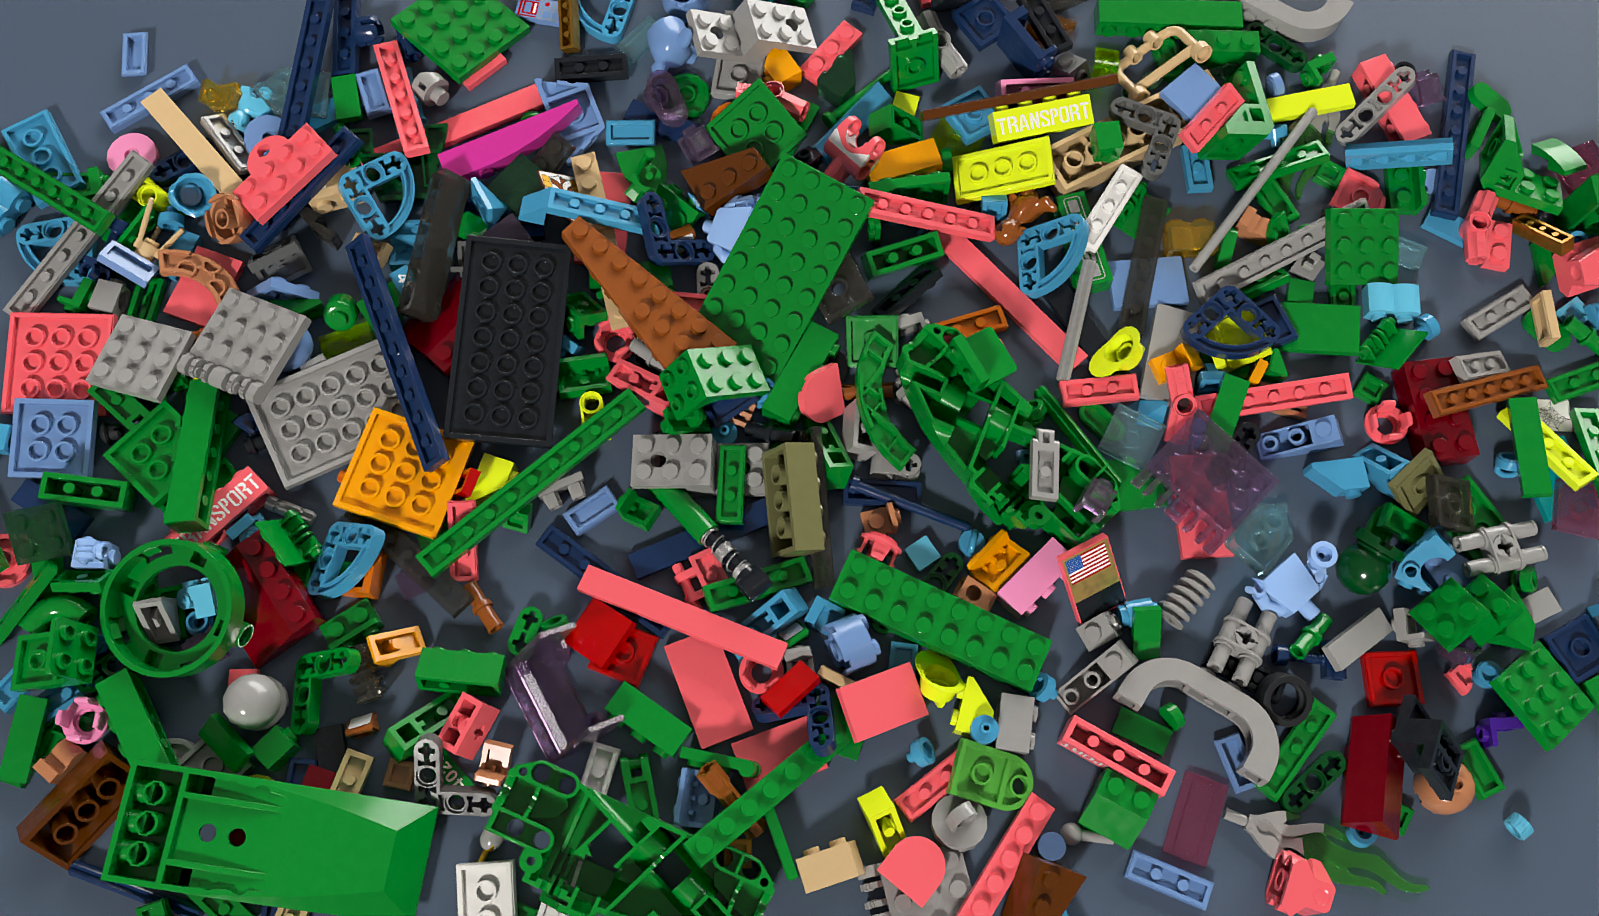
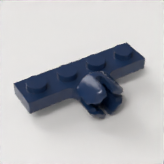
[332,0,385,77]

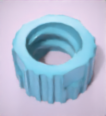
[1504,812,1534,840]

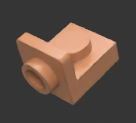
[860,502,902,535]

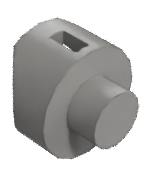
[411,72,449,107]

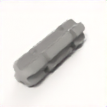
[264,496,317,526]

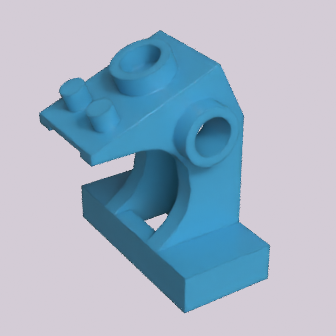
[1393,526,1456,596]

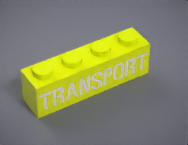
[988,91,1094,145]

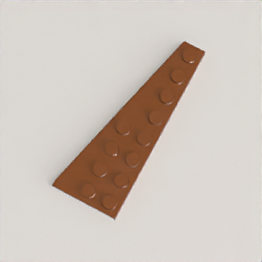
[561,216,737,369]

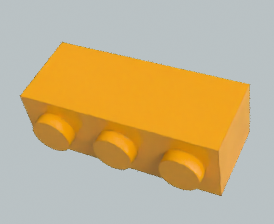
[865,138,943,186]

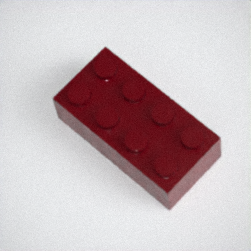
[1391,356,1480,467]

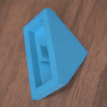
[471,177,508,229]

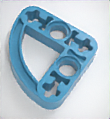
[578,0,637,44]
[338,151,415,243]
[1017,213,1089,299]
[16,217,98,287]
[307,521,385,600]

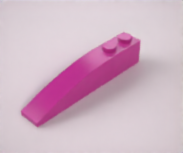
[437,99,583,189]

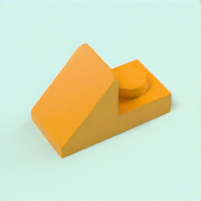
[1148,343,1205,385]
[366,626,426,667]

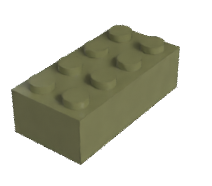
[762,442,826,559]

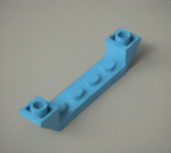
[518,187,672,253]

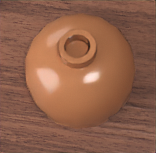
[204,193,255,244]
[1413,764,1475,815]

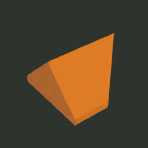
[341,549,389,601]

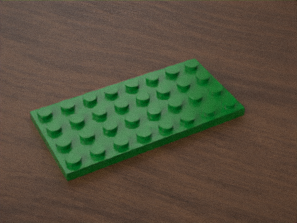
[698,153,876,383]

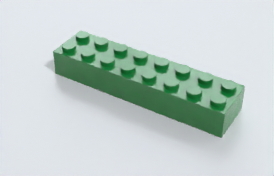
[828,549,1052,694]

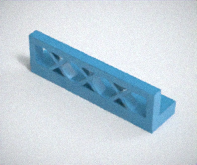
[1345,137,1453,170]

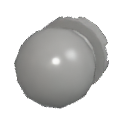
[223,673,289,731]

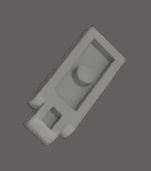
[1029,428,1060,502]

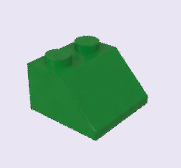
[1077,768,1159,850]

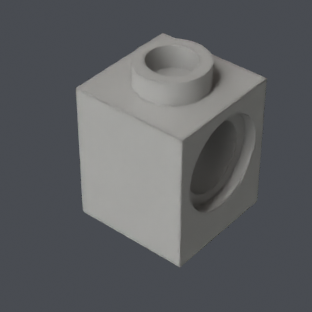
[88,278,133,320]

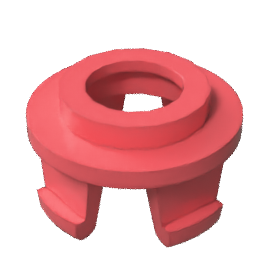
[594,318,636,363]
[1364,400,1413,445]
[855,531,902,568]
[739,657,784,695]

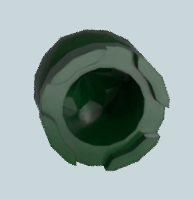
[1335,526,1407,595]

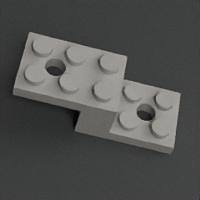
[686,0,817,65]
[630,434,770,497]

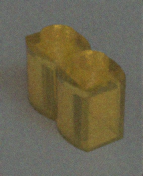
[1161,218,1219,259]

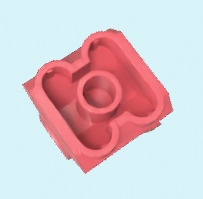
[1552,236,1599,298]
[1265,850,1336,916]

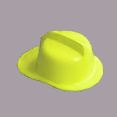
[1089,326,1145,377]
[915,650,965,708]

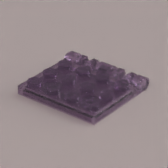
[1130,409,1280,555]

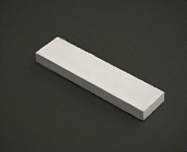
[1085,163,1143,256]

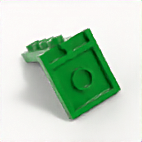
[875,0,939,93]

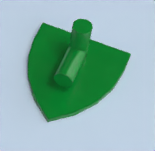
[615,145,668,190]

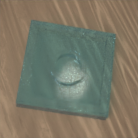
[1097,403,1167,472]

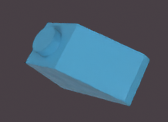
[1352,443,1410,500]
[1302,456,1370,499]

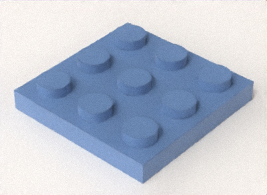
[7,398,99,479]

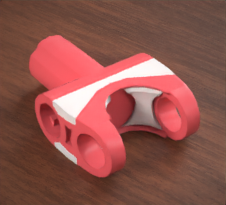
[824,116,886,183]

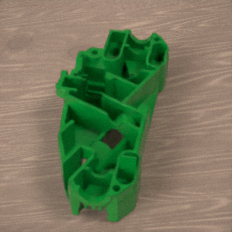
[484,760,775,916]

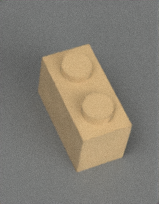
[796,837,866,894]

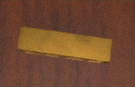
[558,0,581,55]
[1512,213,1574,256]

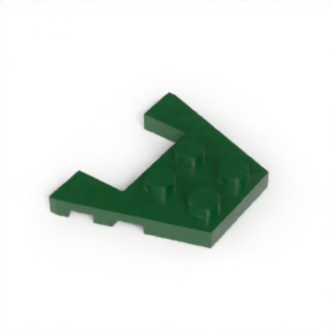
[349,123,449,203]

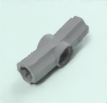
[916,9,968,80]

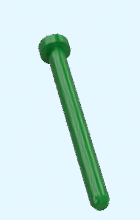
[821,68,890,129]

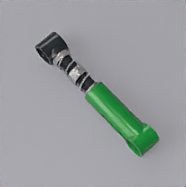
[647,466,773,602]

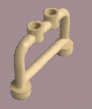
[1114,26,1212,102]

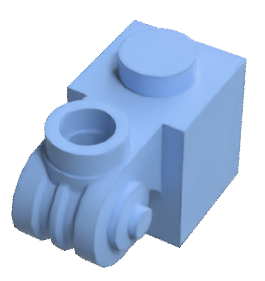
[71,536,121,570]

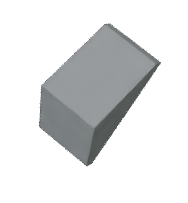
[132,597,181,645]

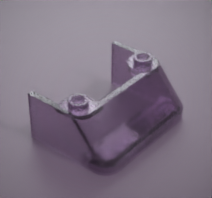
[505,622,625,763]

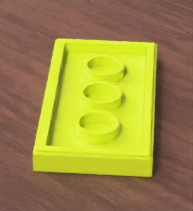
[952,136,1056,205]

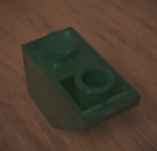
[817,49,856,108]

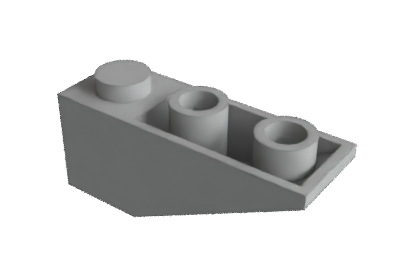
[1056,639,1139,715]

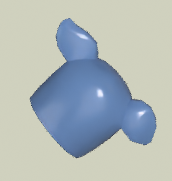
[647,16,697,79]

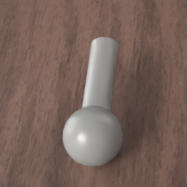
[1060,822,1114,846]

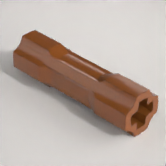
[696,760,767,840]

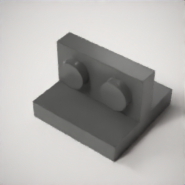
[247,234,313,283]

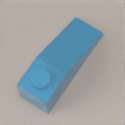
[735,588,810,660]

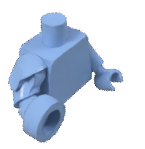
[702,193,761,263]
[1244,541,1338,622]

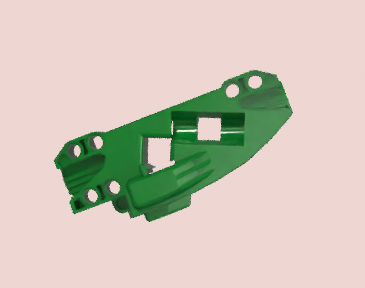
[895,323,1122,551]

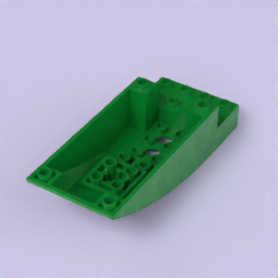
[100,758,439,916]

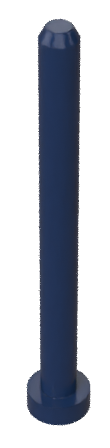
[848,475,971,532]

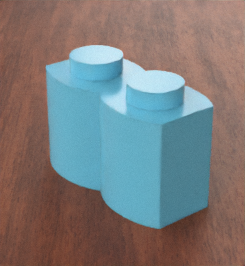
[1361,282,1421,324]

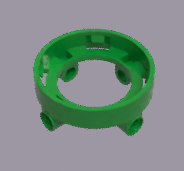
[100,539,254,678]

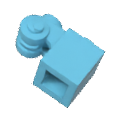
[176,577,218,619]

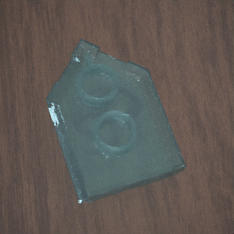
[252,67,332,119]
[1224,503,1294,577]

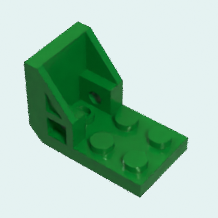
[1197,61,1274,160]
[1479,114,1563,216]

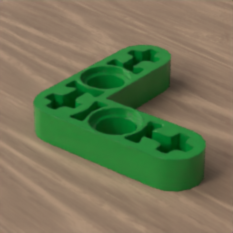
[291,647,361,736]

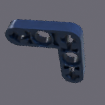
[150,137,236,187]
[637,191,715,267]
[751,683,837,757]

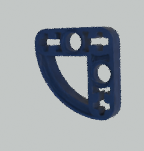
[1180,285,1281,360]

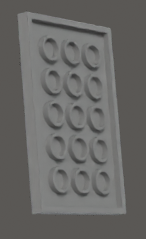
[246,339,405,490]

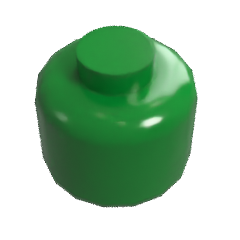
[323,293,360,331]

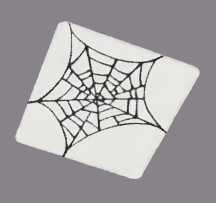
[1537,399,1573,432]

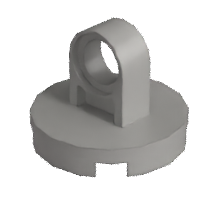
[930,795,987,852]

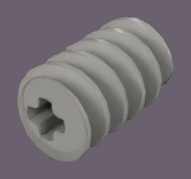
[1157,569,1216,630]

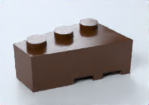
[681,147,773,218]
[1002,852,1087,916]

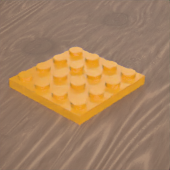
[333,407,476,540]

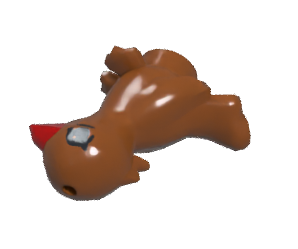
[995,190,1057,246]

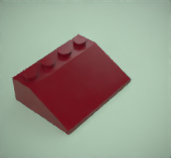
[402,272,462,381]
[225,530,327,669]

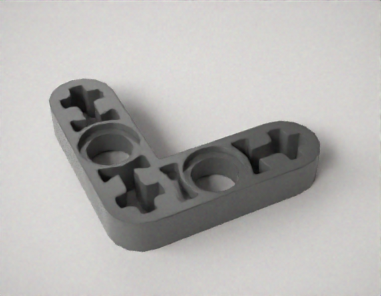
[1108,97,1181,181]
[414,733,499,817]

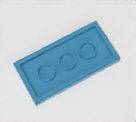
[1,109,87,210]

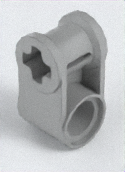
[869,449,921,481]

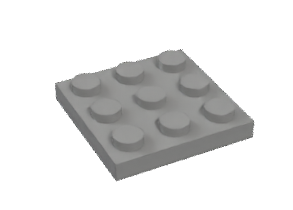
[85,314,196,404]

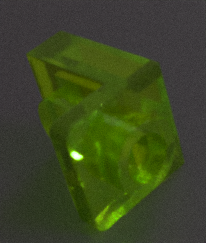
[1091,47,1119,86]

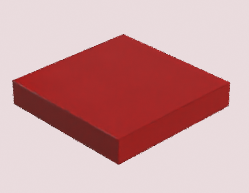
[563,597,637,671]
[587,628,660,689]
[1359,650,1425,708]

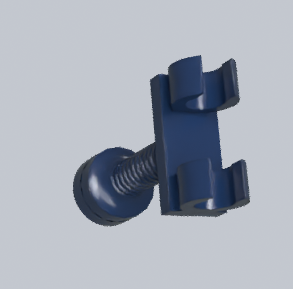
[79,218,130,283]
[1271,639,1347,681]

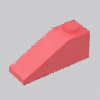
[606,358,670,417]

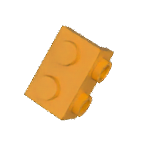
[967,529,1031,594]

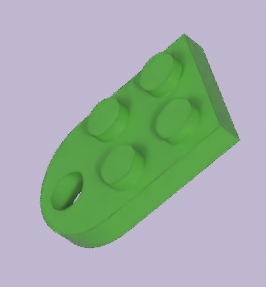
[946,738,1033,811]

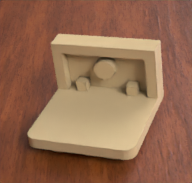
[309,164,364,216]

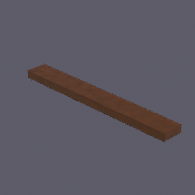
[919,73,1119,122]

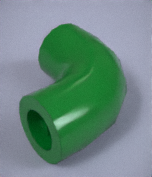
[18,594,98,634]

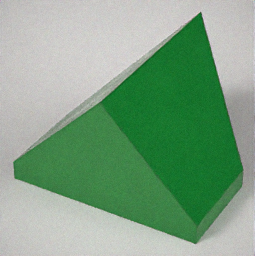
[1487,584,1535,651]

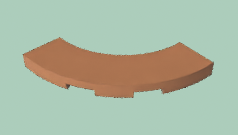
[157,249,241,307]

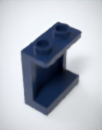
[997,5,1058,79]

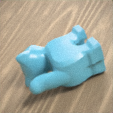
[228,86,275,134]

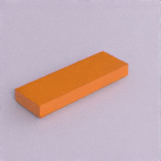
[934,304,1009,338]

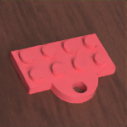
[233,123,338,225]

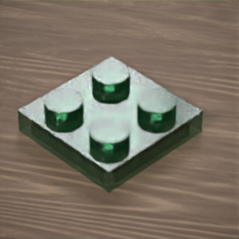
[2,501,74,566]

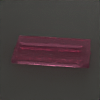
[1161,770,1229,867]

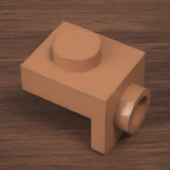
[474,739,514,787]

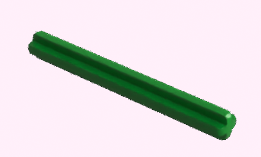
[1034,385,1123,488]

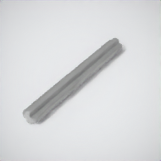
[1056,259,1096,381]

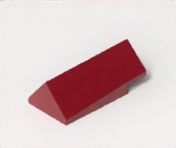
[1340,713,1405,840]

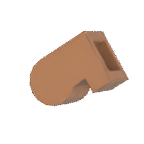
[1235,205,1270,247]
[952,575,997,612]
[33,738,87,785]

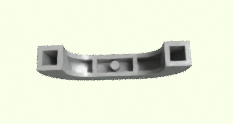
[1219,0,1354,43]
[1112,658,1279,787]

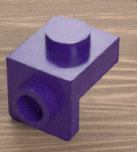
[1475,712,1524,748]

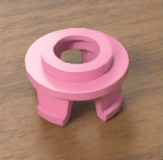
[55,696,109,744]

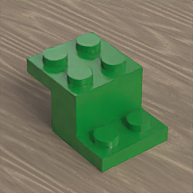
[1408,573,1524,653]

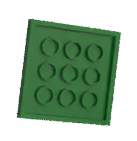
[390,0,530,85]

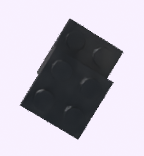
[1390,695,1464,801]

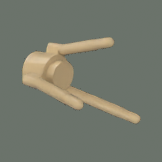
[133,197,184,263]

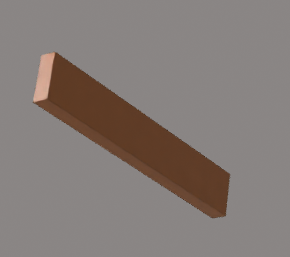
[1423,364,1549,419]

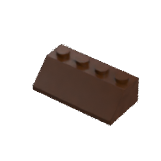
[16,739,130,871]

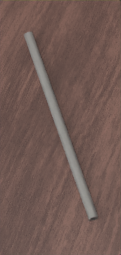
[1189,108,1318,273]

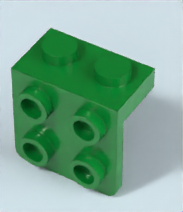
[946,327,1017,394]

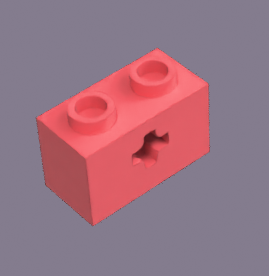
[438,692,500,761]

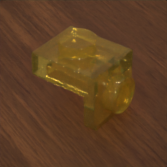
[198,79,241,112]

